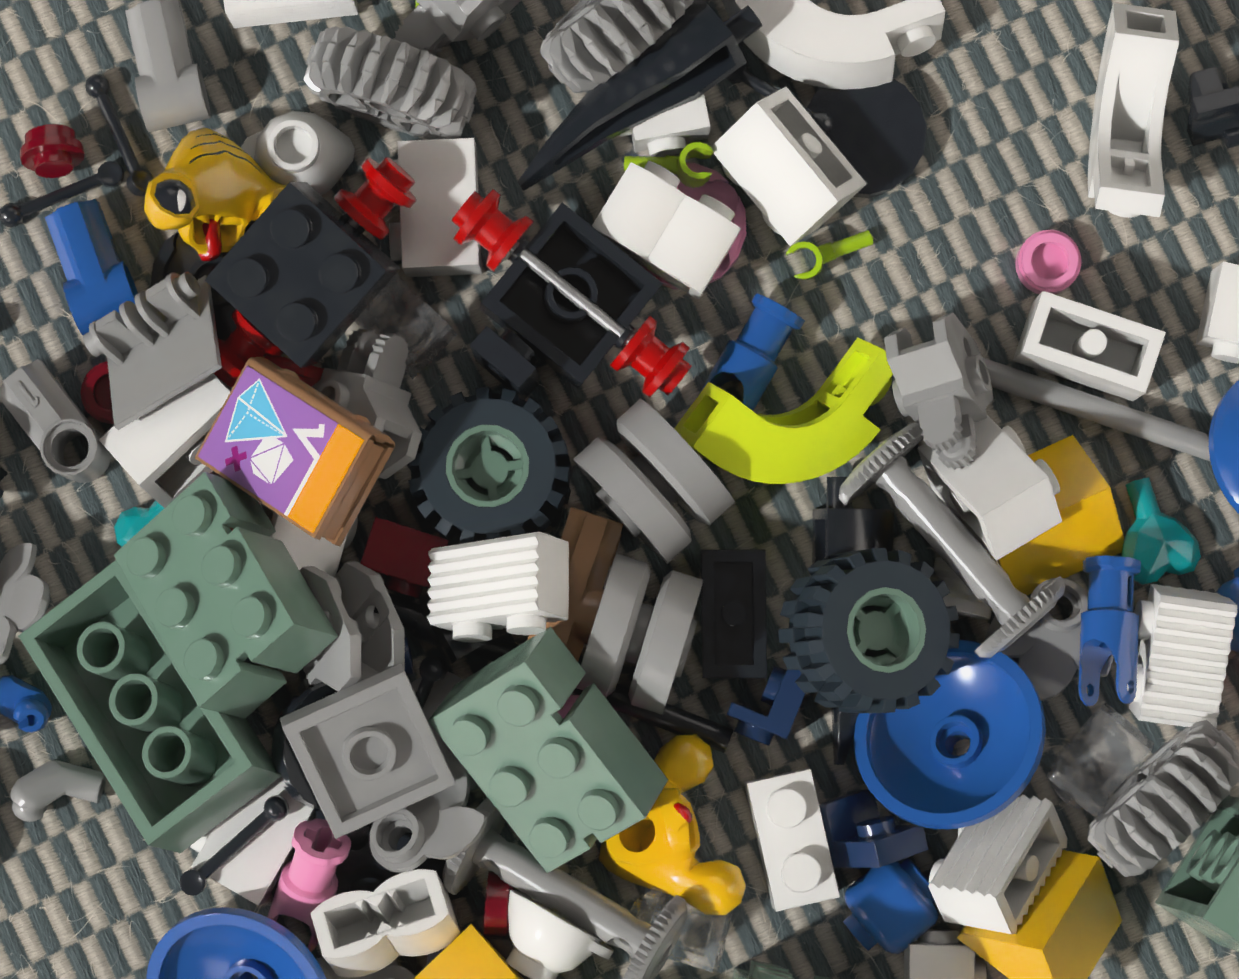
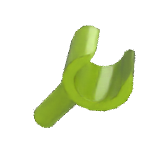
[624,142,713,188]
[786,230,873,280]

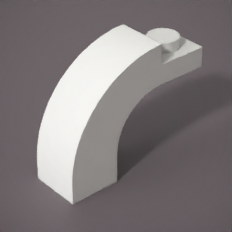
[722,0,945,90]
[1088,3,1179,218]

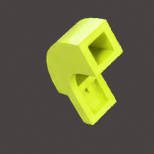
[674,337,893,484]

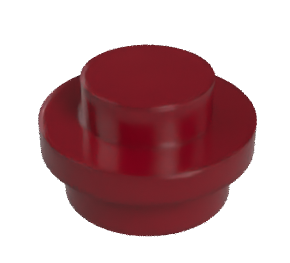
[20,124,85,178]

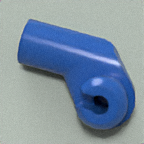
[0,675,52,733]

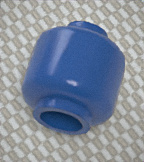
[843,858,939,954]

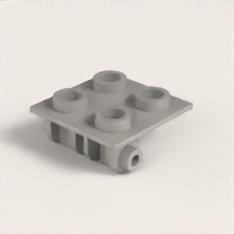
[83,272,222,430]

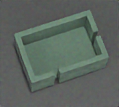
[114,472,339,718]
[428,626,668,873]

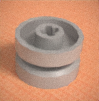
[573,398,735,564]
[576,553,703,714]

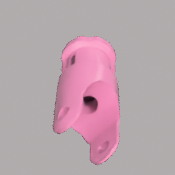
[268,819,351,952]

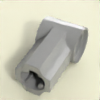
[125,0,211,132]
[0,359,111,483]

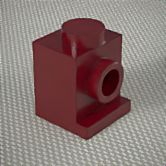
[360,517,453,599]

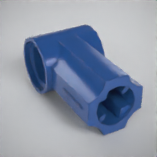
[45,199,138,335]

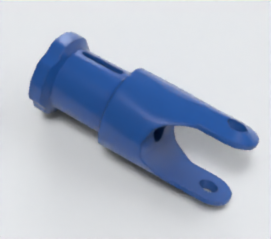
[699,293,805,411]
[1078,555,1141,706]

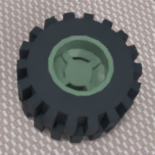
[407,387,573,545]
[778,548,960,713]

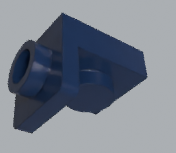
[727,665,805,746]
[819,789,928,868]

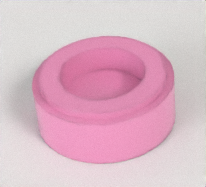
[1015,230,1081,294]

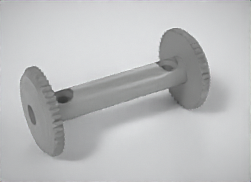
[839,423,1065,658]
[442,797,688,979]

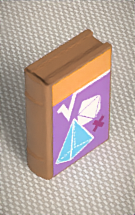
[195,357,395,547]

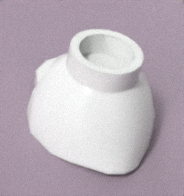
[241,111,355,195]
[506,890,614,979]

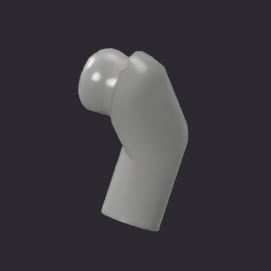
[10,760,106,822]

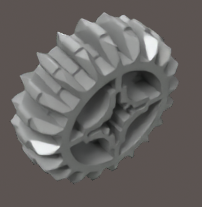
[540,0,694,94]
[303,26,477,140]
[1087,720,1239,877]

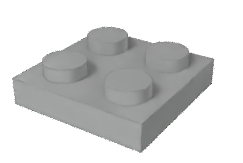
[280,663,456,839]

